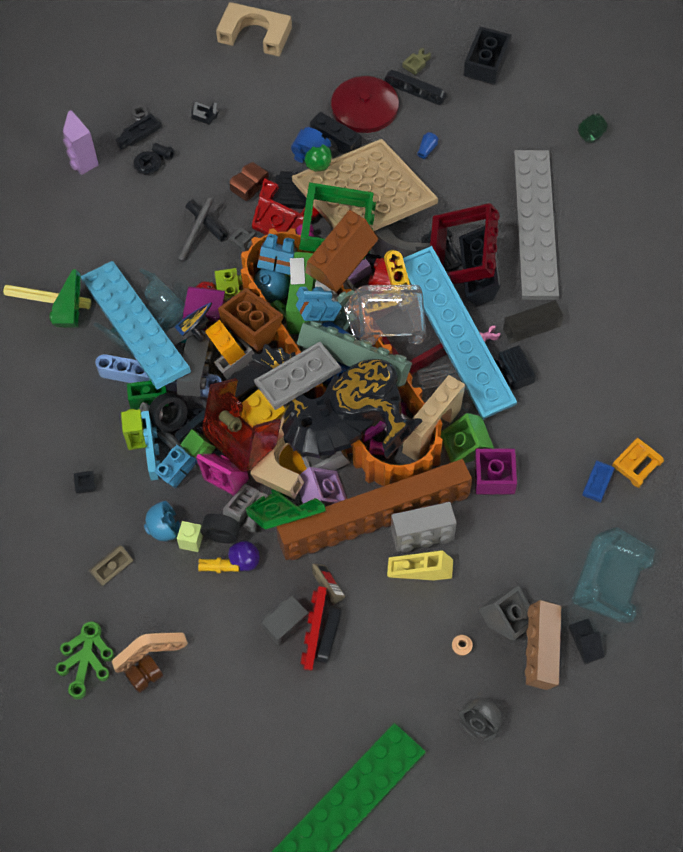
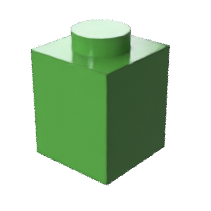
[180,429,216,458]

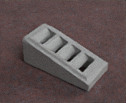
[223,484,261,524]

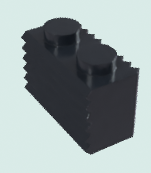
[497,345,536,390]

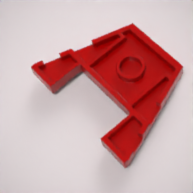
[252,178,320,235]

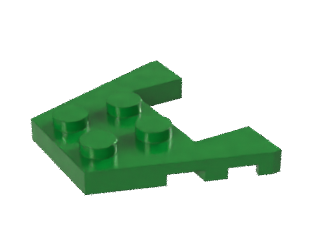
[246,489,326,530]

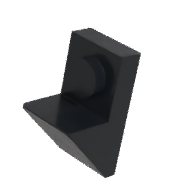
[568,619,604,664]

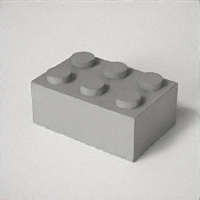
[391,502,457,552]

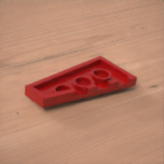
[300,586,327,671]

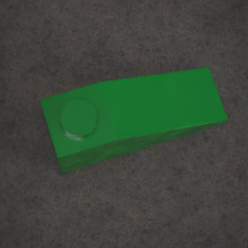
[49,269,81,328]

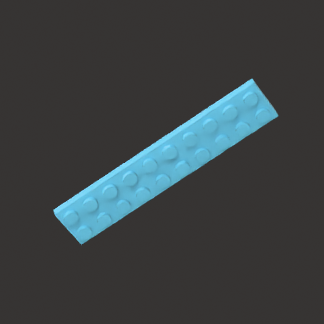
[403,246,517,419]
[81,261,191,389]

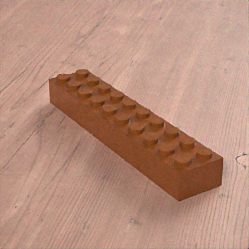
[276,459,472,560]

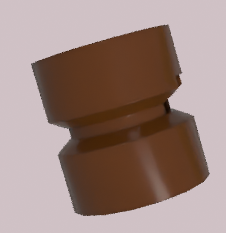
[124,654,163,693]

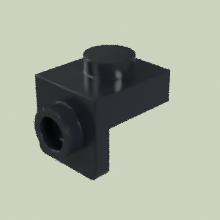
[191,101,218,125]

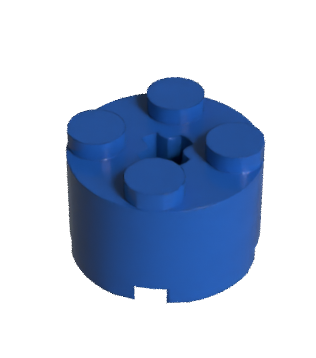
[291,127,331,163]

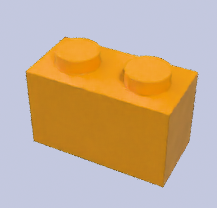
[205,320,246,366]

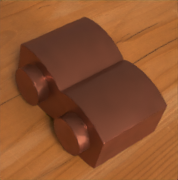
[230,162,269,201]

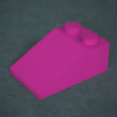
[196,454,249,496]

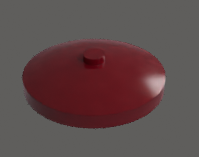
[331,76,399,133]

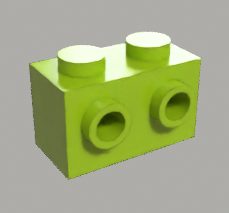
[215,268,242,303]

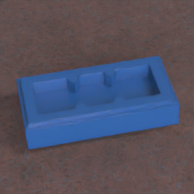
[582,460,615,503]

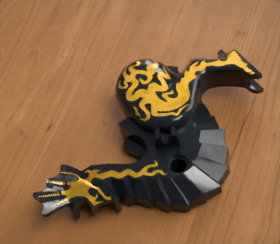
[252,344,423,459]

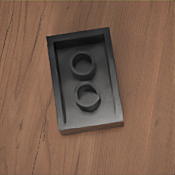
[463,26,512,84]

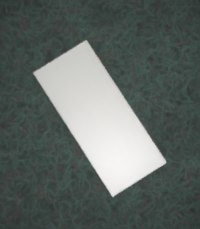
[290,258,305,284]

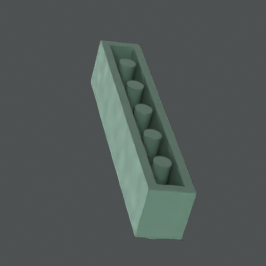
[297,321,412,387]

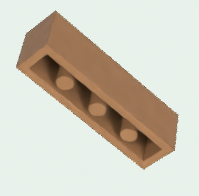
[525,600,561,690]

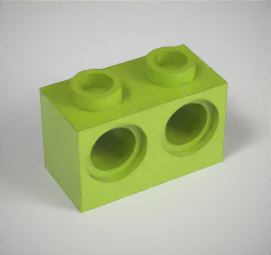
[121,409,147,450]

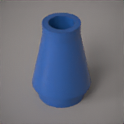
[417,132,439,159]

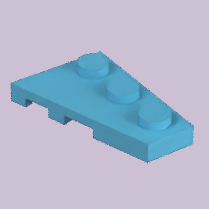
[141,411,160,481]

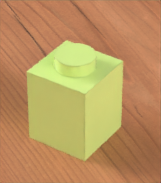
[177,521,203,552]

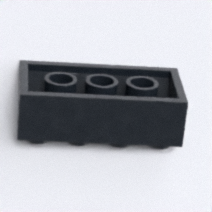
[459,226,501,307]

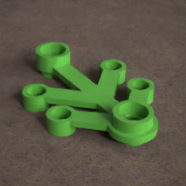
[56,622,114,699]

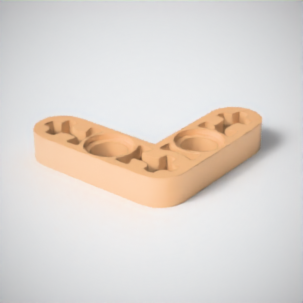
[112,633,188,673]

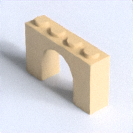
[216,2,292,57]
[402,375,465,461]
[250,416,310,499]

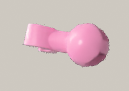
[479,326,500,342]

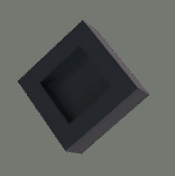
[74,470,96,494]

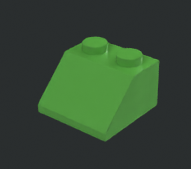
[441,413,494,463]

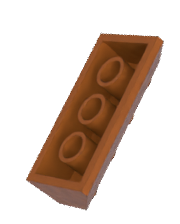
[305,209,378,293]

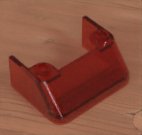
[203,378,282,472]

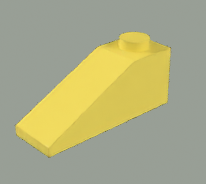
[387,550,453,581]

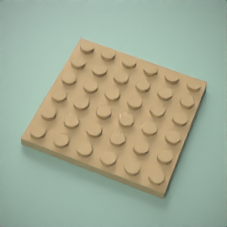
[292,139,438,231]

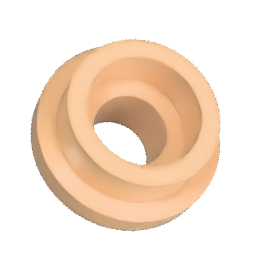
[452,635,473,656]

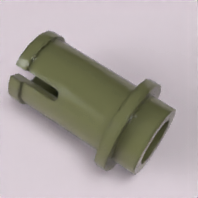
[219,410,242,432]

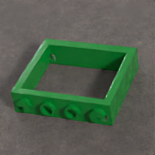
[299,182,376,260]

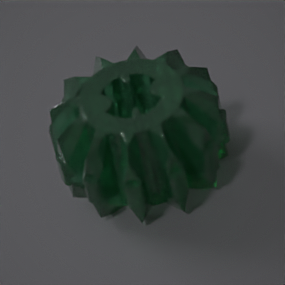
[577,113,608,143]

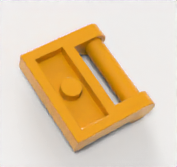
[612,437,664,488]

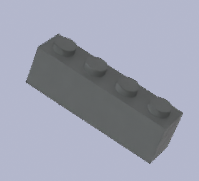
[177,330,215,397]

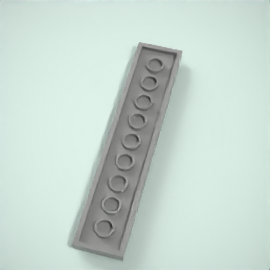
[514,150,559,300]

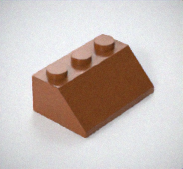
[218,288,283,351]

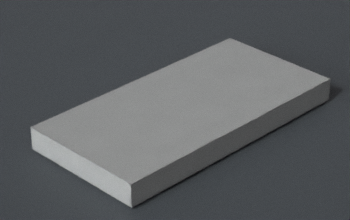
[254,342,342,410]

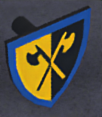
[175,302,212,341]

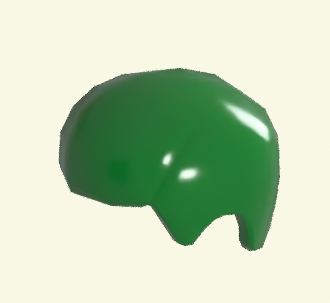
[305,144,332,172]

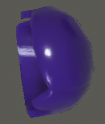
[228,541,260,571]

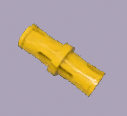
[198,557,239,573]

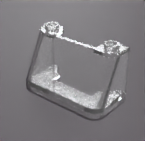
[343,285,427,345]

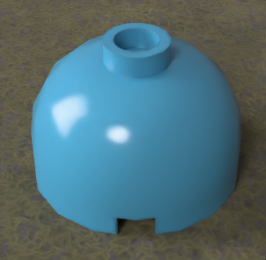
[254,266,290,303]
[144,501,180,542]

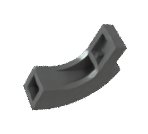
[372,226,430,261]

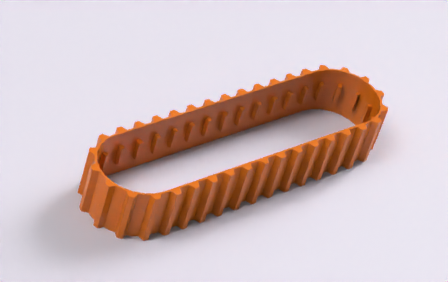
[241,228,443,486]

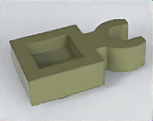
[402,48,431,75]

